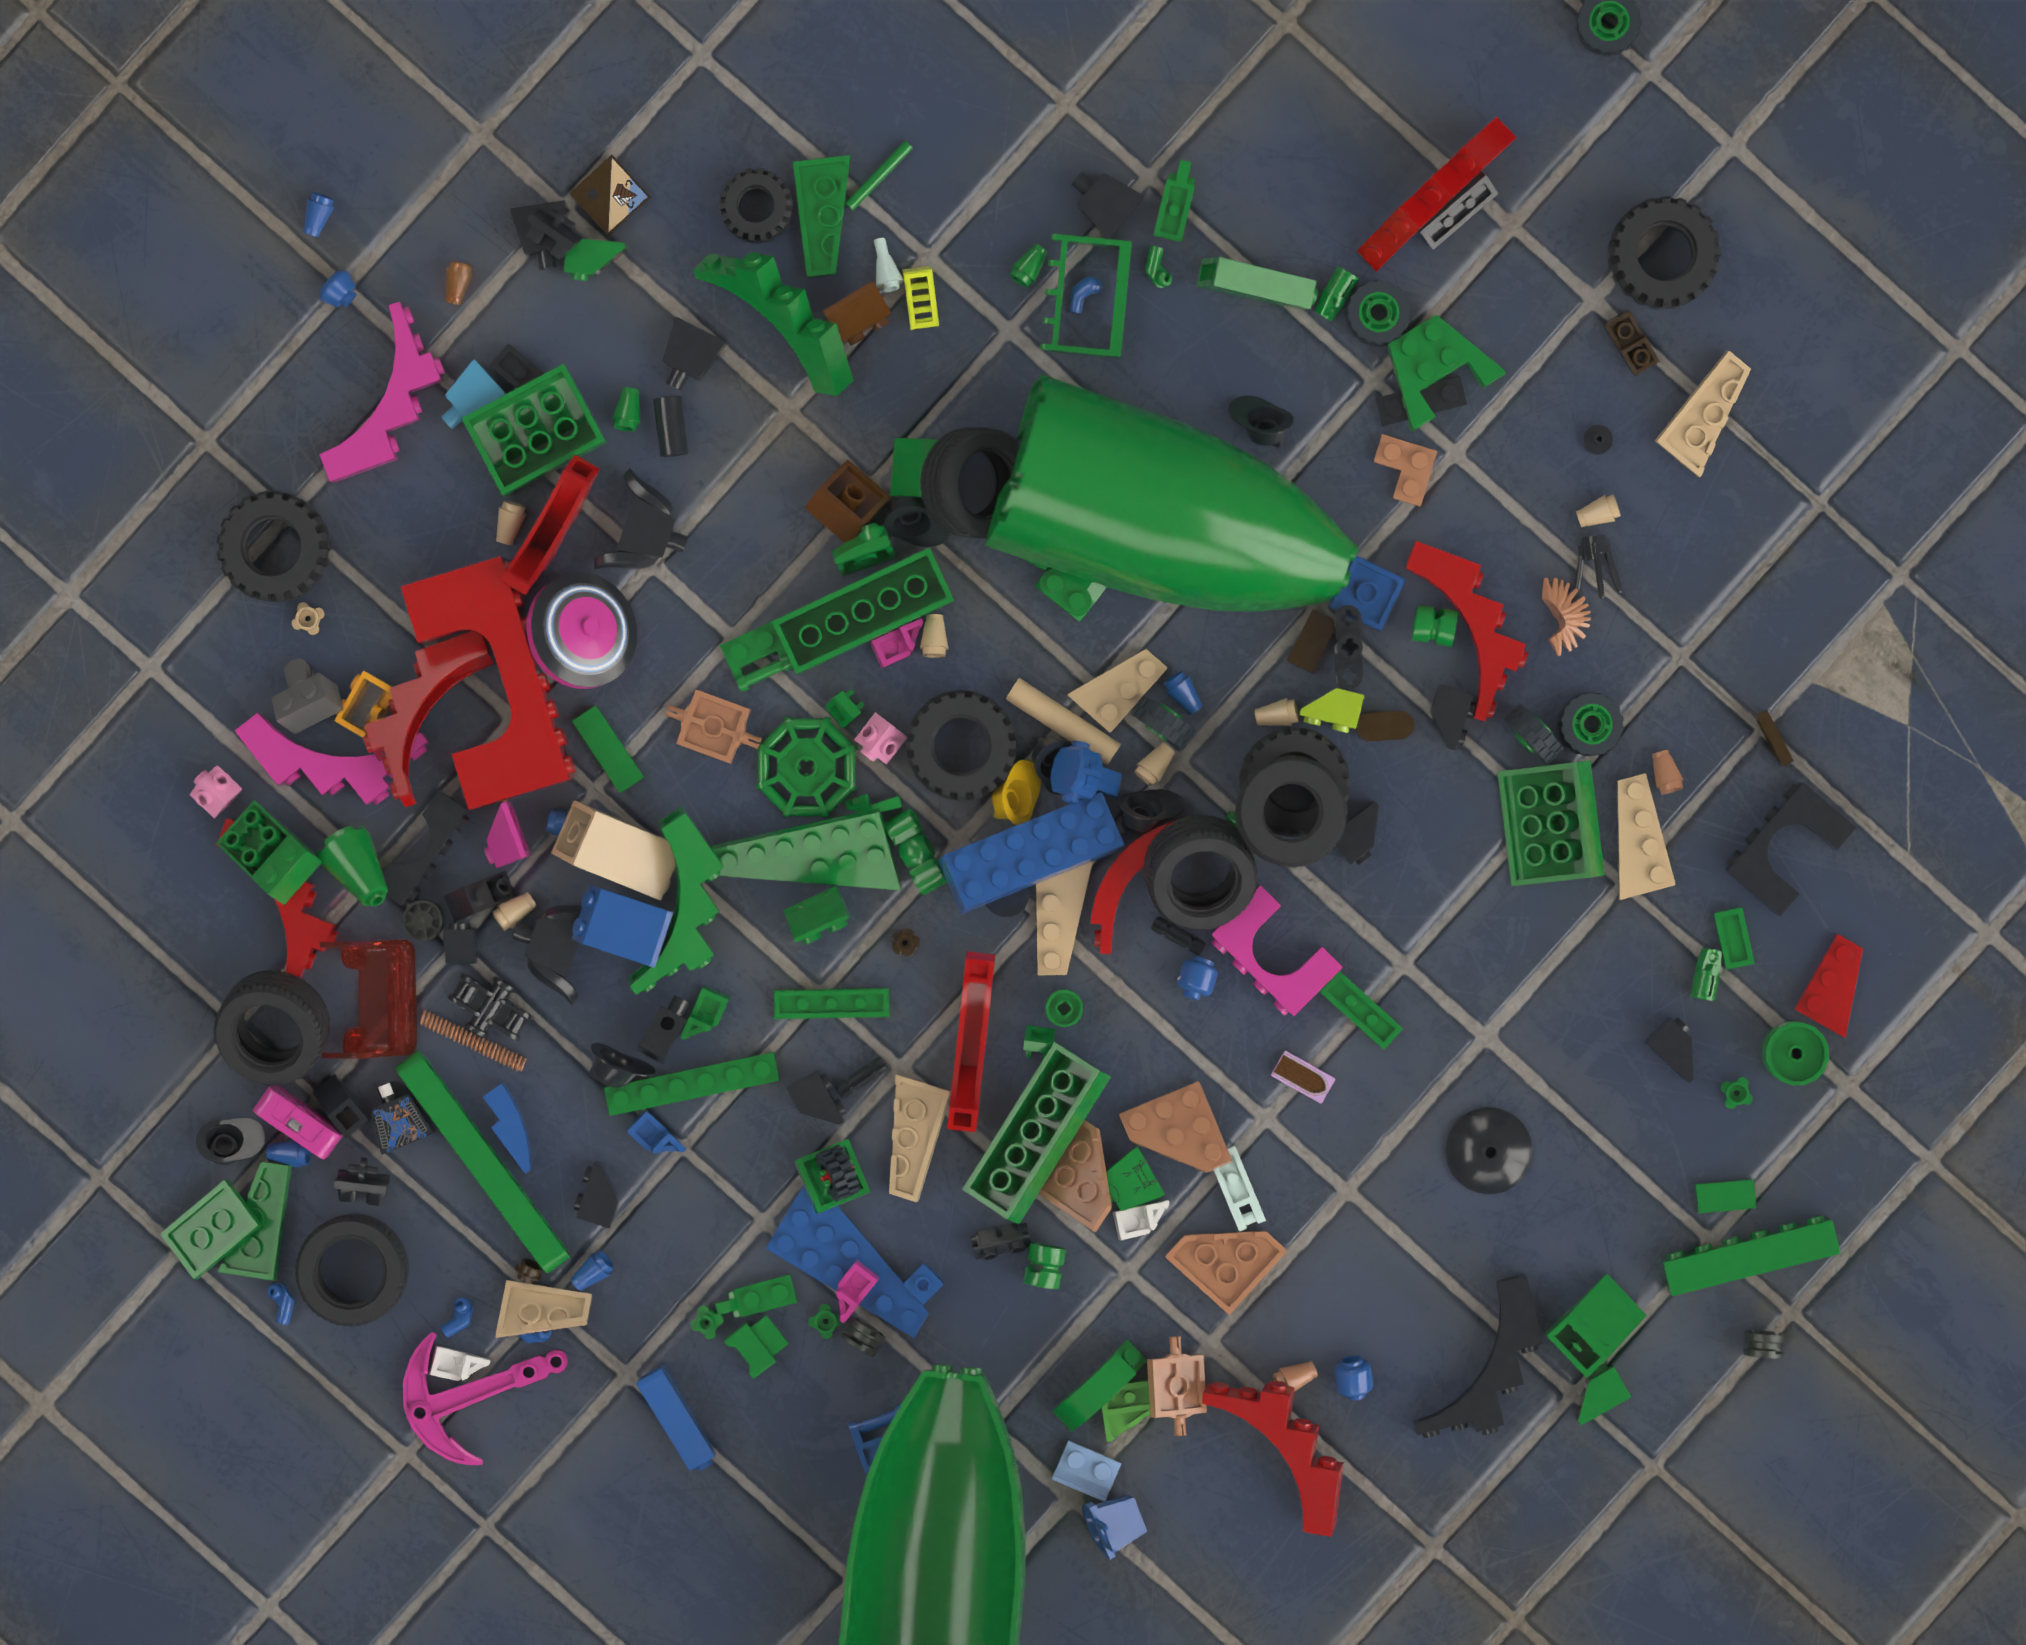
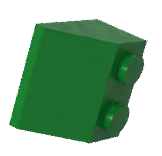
[890,438,938,499]

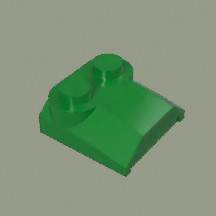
[832,523,897,577]
[1034,567,1107,622]

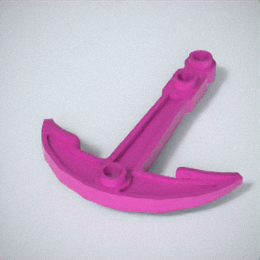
[403,1332,568,1465]

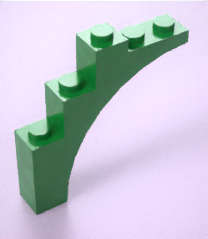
[693,252,854,397]
[627,806,724,995]

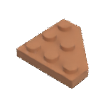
[1119,1081,1232,1173]
[1038,1120,1112,1232]
[1165,1231,1288,1315]

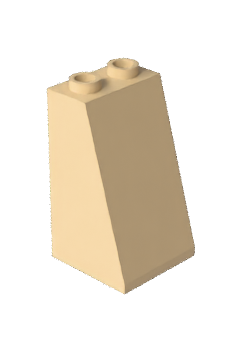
[551,800,676,900]

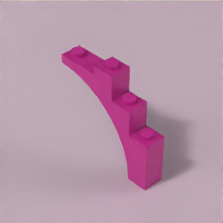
[319,302,445,483]
[235,713,430,805]

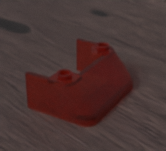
[319,940,417,1059]

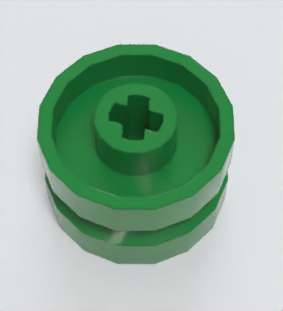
[1761,1021,1829,1086]

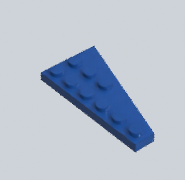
[766,1186,929,1338]

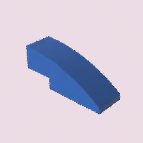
[483,1082,532,1174]

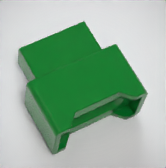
[723,1314,789,1379]

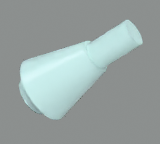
[874,238,904,292]

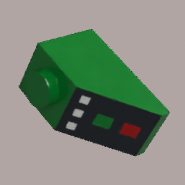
[564,239,627,281]
[1575,1363,1631,1426]

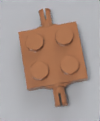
[665,690,761,764]
[1147,1336,1207,1436]

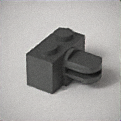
[271,658,343,734]

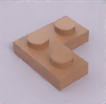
[1373,434,1438,507]

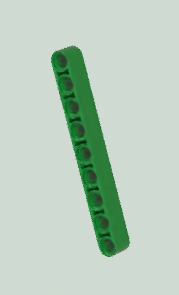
[395,1050,571,1274]

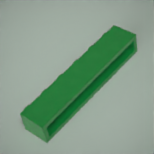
[1660,1215,1841,1296]

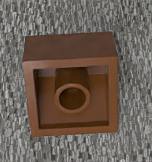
[823,281,892,346]
[804,459,891,543]

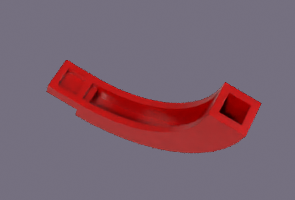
[1090,818,1184,954]
[947,951,995,1132]

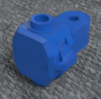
[1050,741,1122,804]

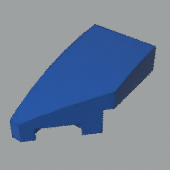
[626,1109,686,1153]

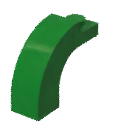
[1052,1340,1147,1432]

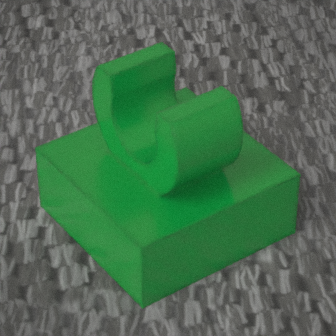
[825,690,864,728]
[1023,1025,1055,1060]

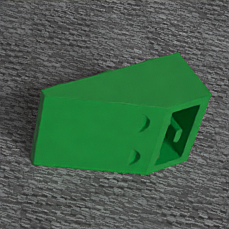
[216,800,323,905]
[783,885,851,945]
[1544,1273,1647,1378]

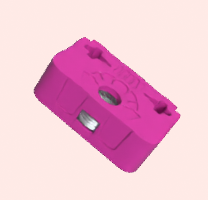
[253,1085,343,1159]

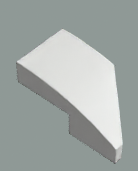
[1113,1200,1170,1240]
[429,1345,490,1381]

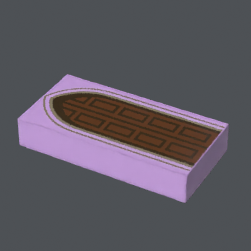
[1271,1050,1335,1104]

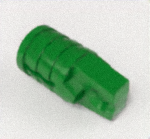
[1314,266,1359,321]
[1690,948,1722,1002]

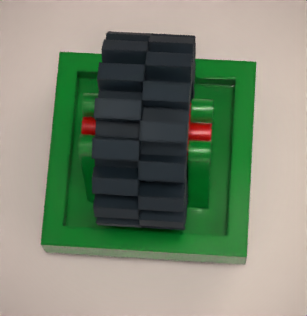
[794,1139,871,1215]

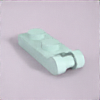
[1214,1146,1266,1232]

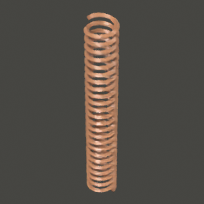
[420,1010,526,1072]

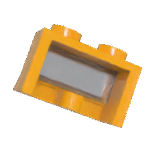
[334,671,393,738]

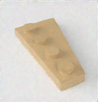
[1655,350,1751,478]
[1617,773,1676,900]
[1036,861,1093,975]
[889,1074,951,1202]

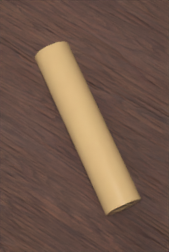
[1005,677,1121,766]

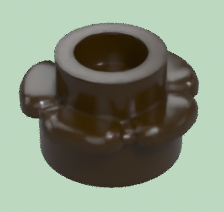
[891,928,920,957]
[515,1258,543,1284]

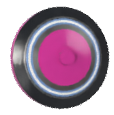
[526,573,637,689]

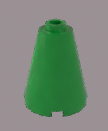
[317,825,388,907]

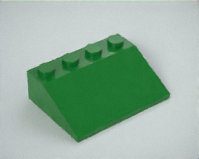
[461,364,607,497]
[1497,760,1605,887]

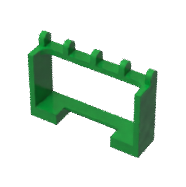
[1040,234,1132,359]

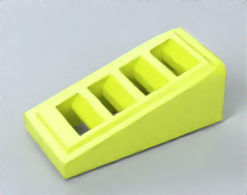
[902,266,939,330]

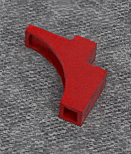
[500,455,600,595]

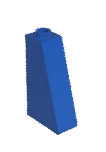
[636,1363,716,1472]

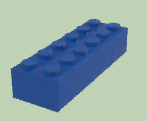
[938,792,1124,914]

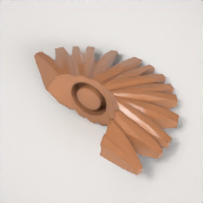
[1542,578,1591,657]

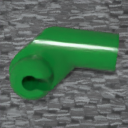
[1145,246,1172,288]

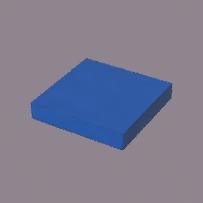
[1329,555,1406,632]

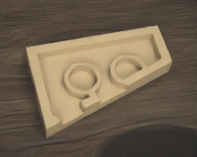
[1067,649,1167,733]
[496,1280,592,1338]

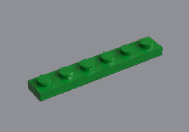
[604,1052,780,1116]

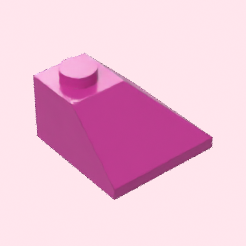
[484,801,532,868]

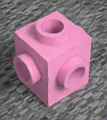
[854,712,907,765]
[189,765,242,818]

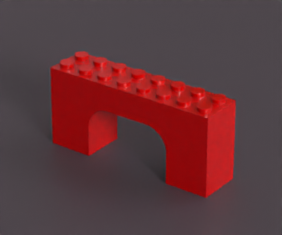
[401,556,576,810]

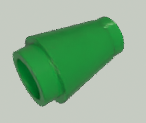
[1009,243,1048,288]
[612,387,640,432]

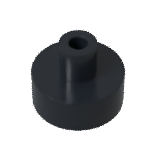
[1583,425,1613,455]

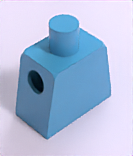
[441,359,506,430]

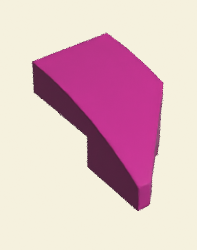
[870,618,923,669]
[836,1260,880,1323]

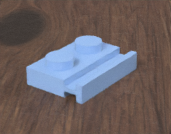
[1052,1440,1122,1502]

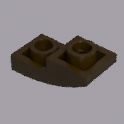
[1603,309,1660,376]

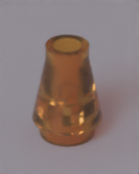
[444,261,474,305]

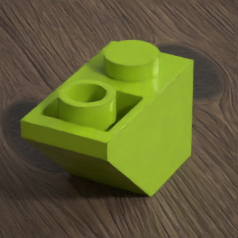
[1299,688,1365,733]

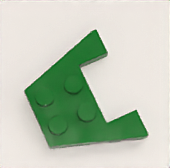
[1387,315,1506,432]

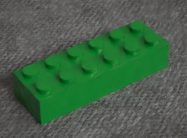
[772,547,954,675]
[962,1042,1111,1224]

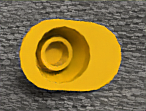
[992,760,1041,825]

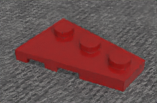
[1794,934,1863,1038]

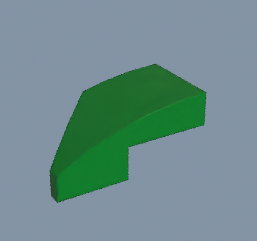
[845,794,903,812]
[680,986,730,1040]

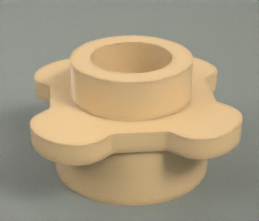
[292,602,325,635]

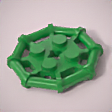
[755,716,858,819]

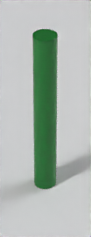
[845,141,913,211]

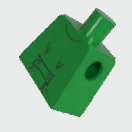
[1106,1146,1165,1211]

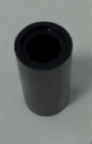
[653,396,688,457]

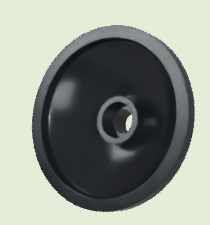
[1445,1107,1532,1194]

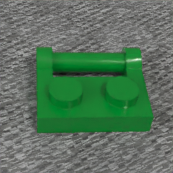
[720,621,794,692]

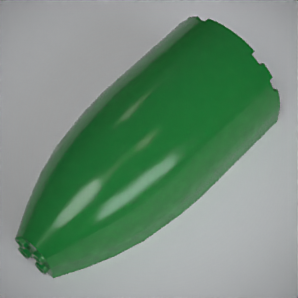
[984,374,1358,612]
[839,1364,1026,1645]

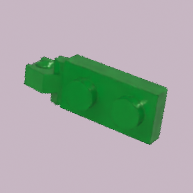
[1153,160,1195,243]
[715,1274,798,1318]

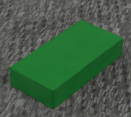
[1713,907,1755,970]
[1695,1179,1756,1213]

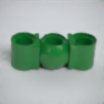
[884,808,947,896]

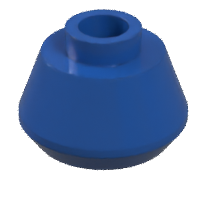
[319,270,357,308]

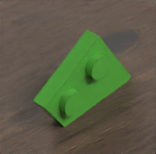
[1102,1379,1150,1442]

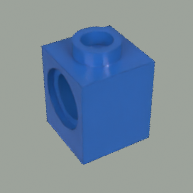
[903,1261,944,1305]

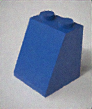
[572,884,673,968]

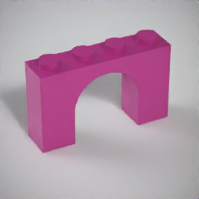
[1211,885,1343,1016]

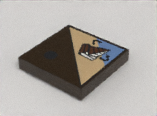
[569,155,651,237]

